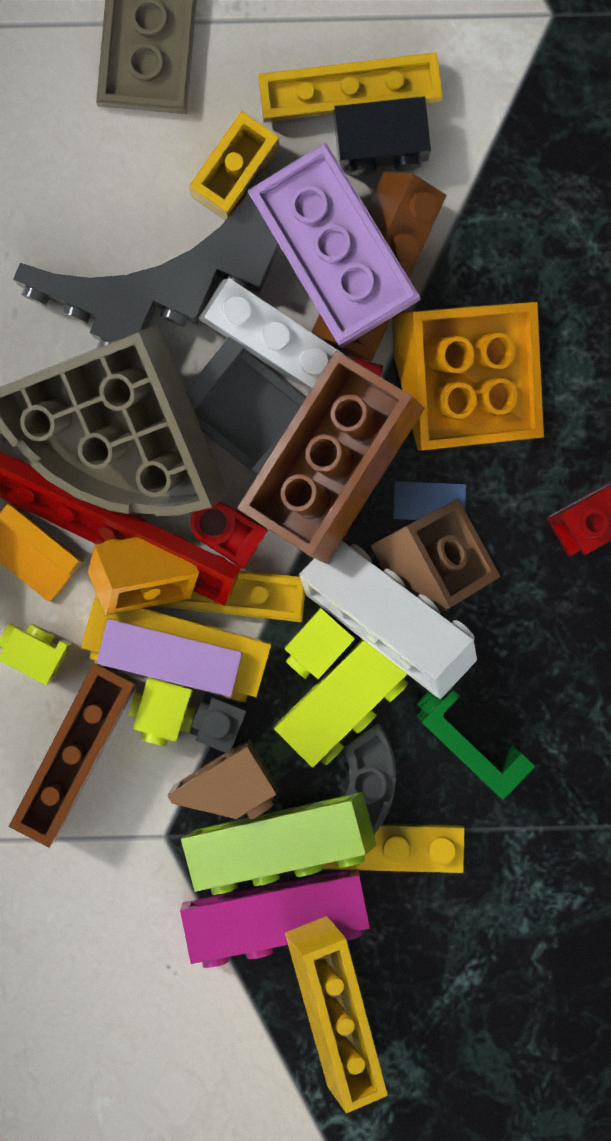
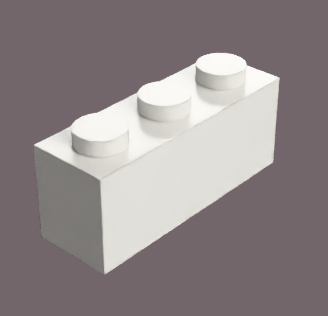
[198,278,344,392]

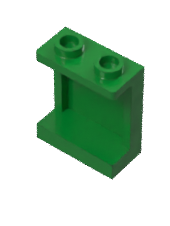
[416,688,535,800]

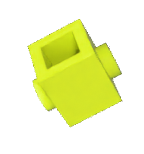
[128,677,197,746]

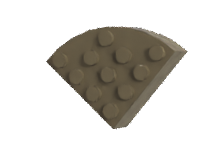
[0,324,228,516]

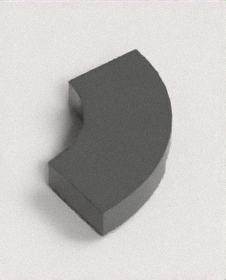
[342,723,396,835]

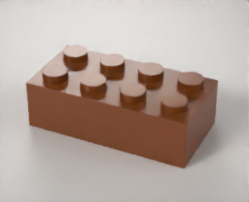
[237,350,425,564]

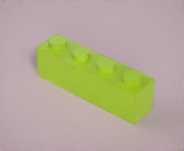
[181,792,377,895]

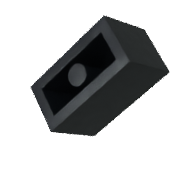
[333,96,431,176]

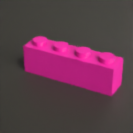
[180,870,370,968]

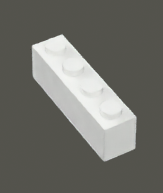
[299,541,477,699]

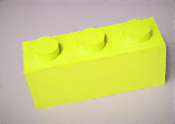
[274,639,409,768]

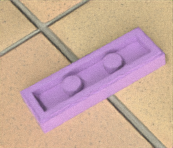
[96,619,242,697]

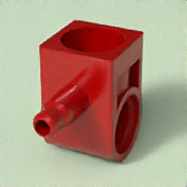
[190,501,268,569]

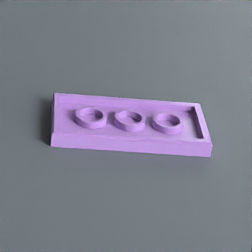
[247,142,421,348]

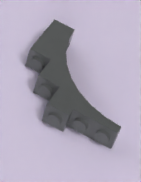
[13,168,280,348]

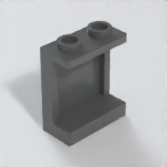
[186,337,306,475]

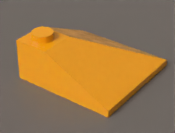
[392,302,544,450]

